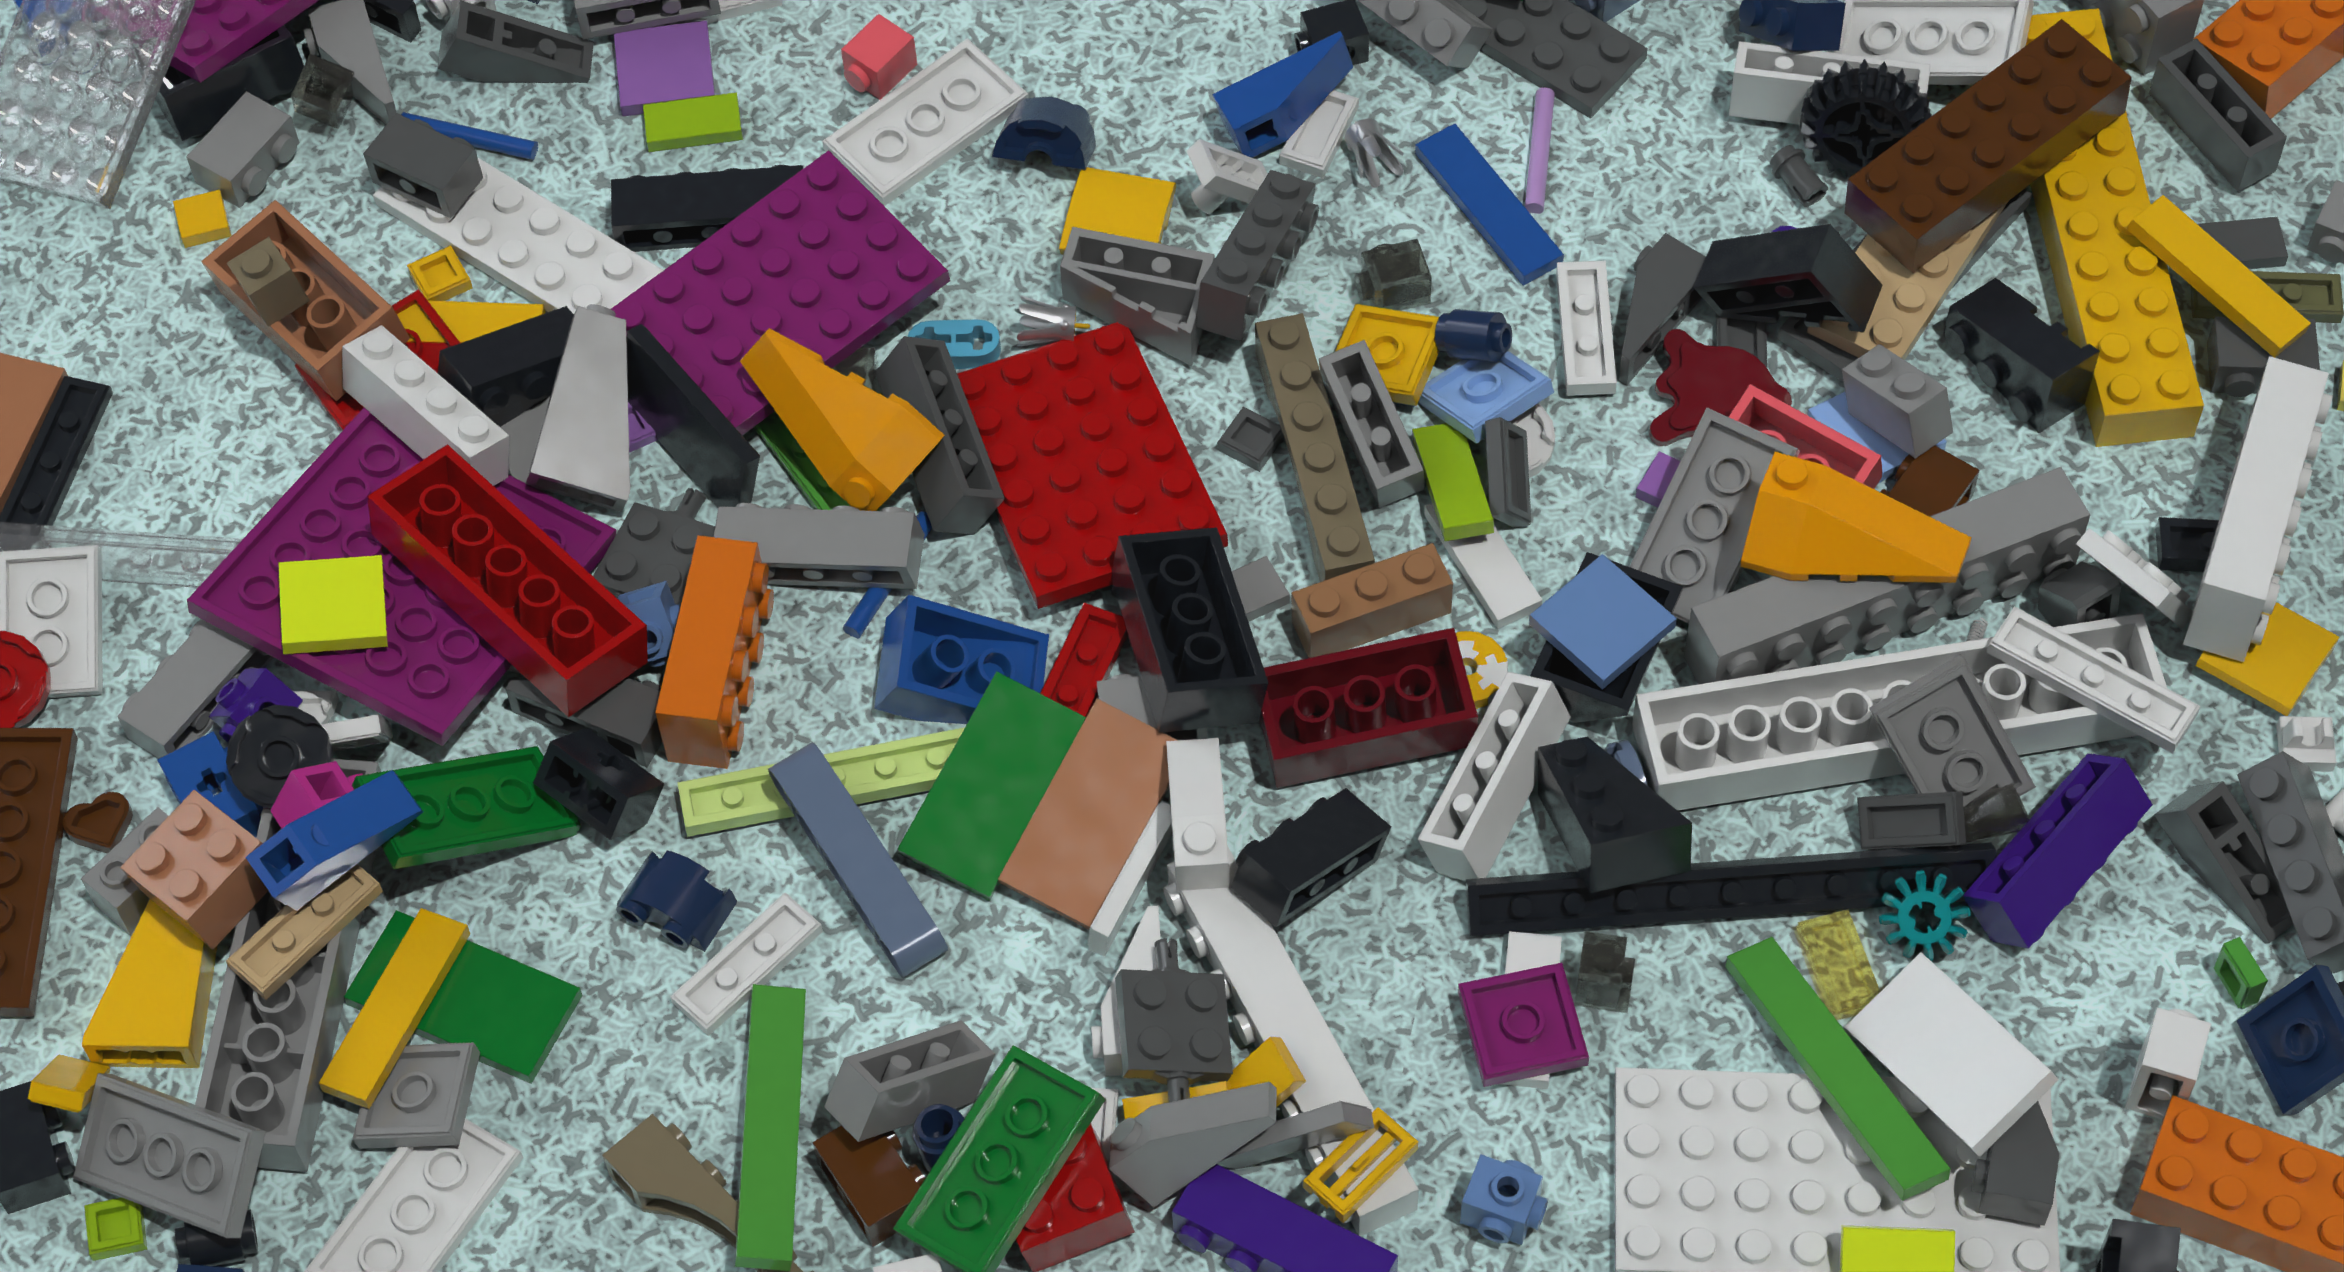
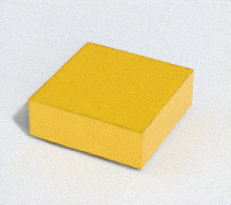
[173,189,232,248]
[407,245,473,301]

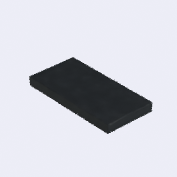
[626,324,760,508]

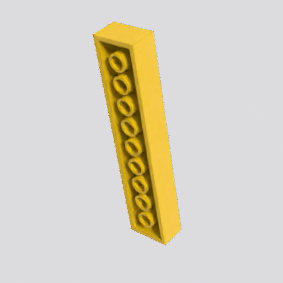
[2026,8,2204,447]

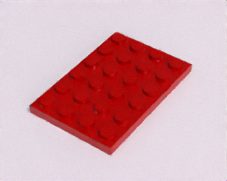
[957,322,1228,609]

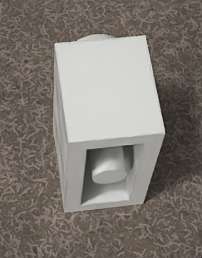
[2125,1007,2211,1120]

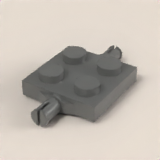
[593,488,715,605]
[1115,938,1233,1102]

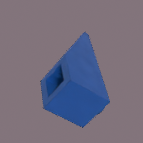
[1212,31,1353,158]
[245,770,424,911]

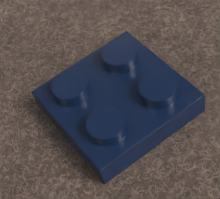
[2237,965,2344,1115]

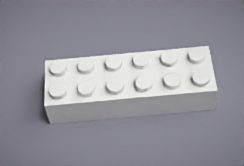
[2183,356,2333,662]

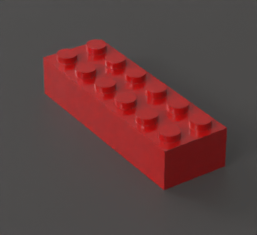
[367,444,648,718]

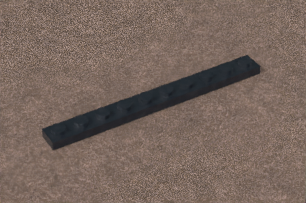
[1466,842,1996,936]

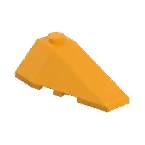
[740,328,945,511]
[1740,452,1972,583]

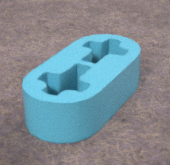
[908,319,1001,369]

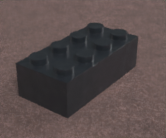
[1111,527,1268,733]

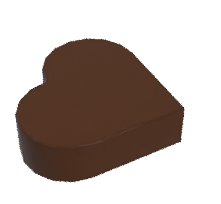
[63,792,133,853]

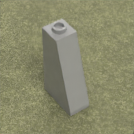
[525,304,630,512]

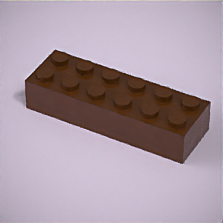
[1844,19,2132,273]

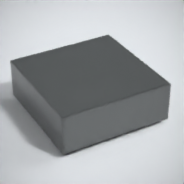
[1217,406,1284,472]

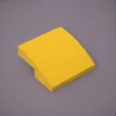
[1059,167,1176,255]
[2195,602,2340,716]

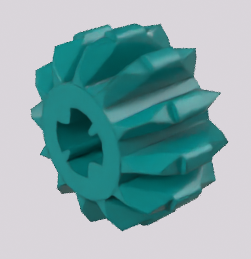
[1879,870,1971,961]

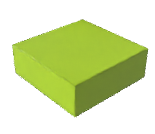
[84,1197,148,1261]

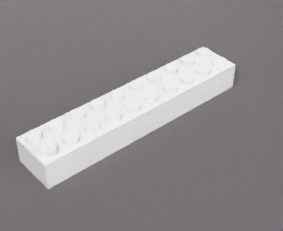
[1632,613,2167,811]

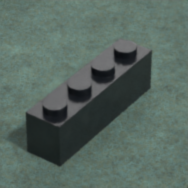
[611,165,804,252]

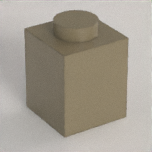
[227,237,310,327]

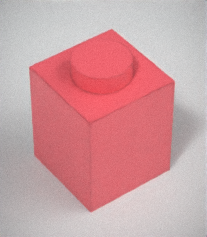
[841,14,917,100]

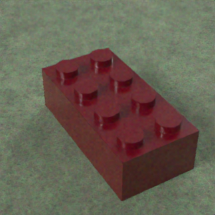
[1260,627,1478,788]

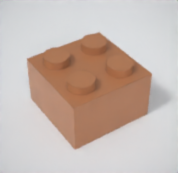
[120,790,268,950]

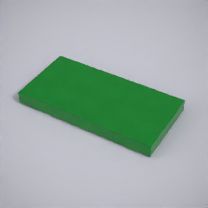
[897,671,1086,901]
[352,746,581,869]
[344,910,583,1084]
[893,1045,1105,1272]

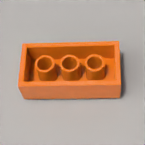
[2193,0,2344,119]
[655,535,774,769]
[2130,1095,2344,1272]

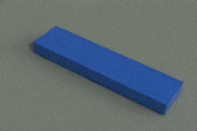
[1415,123,1564,286]

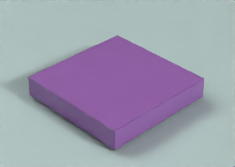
[614,21,715,116]

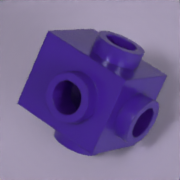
[209,668,303,742]

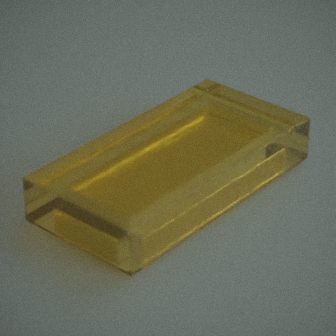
[1796,909,1880,1020]

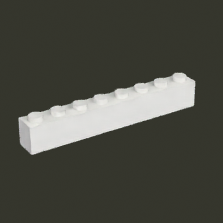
[1163,847,1419,1236]

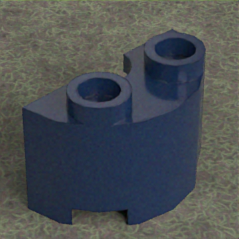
[992,96,1096,170]
[616,850,737,952]

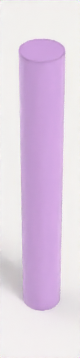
[1525,87,1555,214]

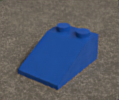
[874,595,1049,724]

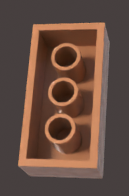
[201,200,410,401]

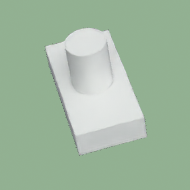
[1187,139,1268,214]

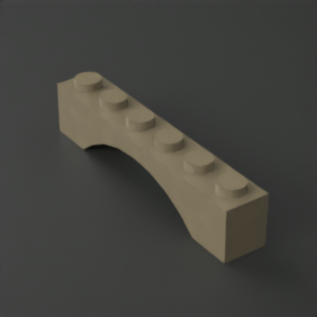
[1255,313,1375,582]
[602,1114,814,1272]

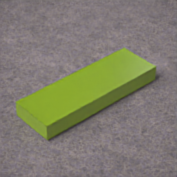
[1412,423,1494,542]

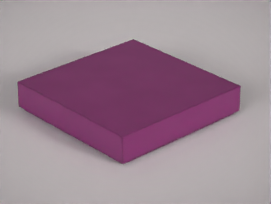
[1458,962,1589,1087]

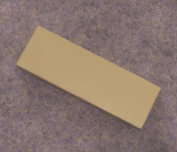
[226,864,383,1000]

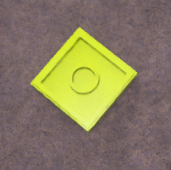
[278,555,388,654]
[1840,1225,1955,1272]

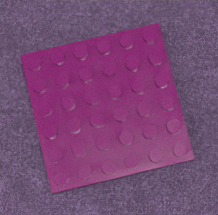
[187,408,616,746]

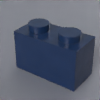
[1739,0,1846,51]

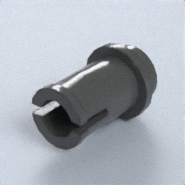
[1770,145,1828,207]

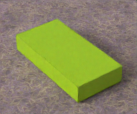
[643,92,743,152]

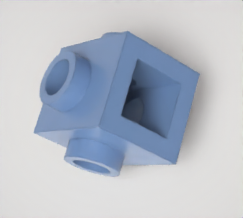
[617,581,681,667]
[1460,1154,1548,1245]

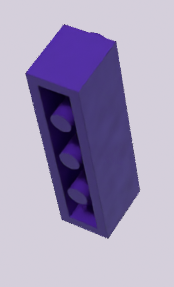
[1963,753,2153,949]
[1172,1164,1398,1272]

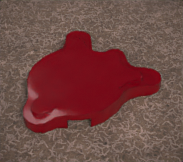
[1649,329,1792,446]

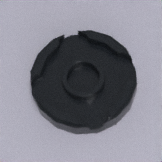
[226,705,334,809]

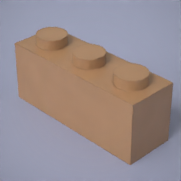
[1291,543,1453,658]

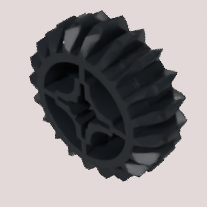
[1800,59,1932,180]

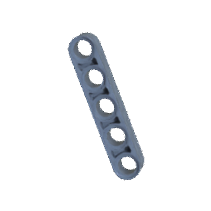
[768,742,948,978]

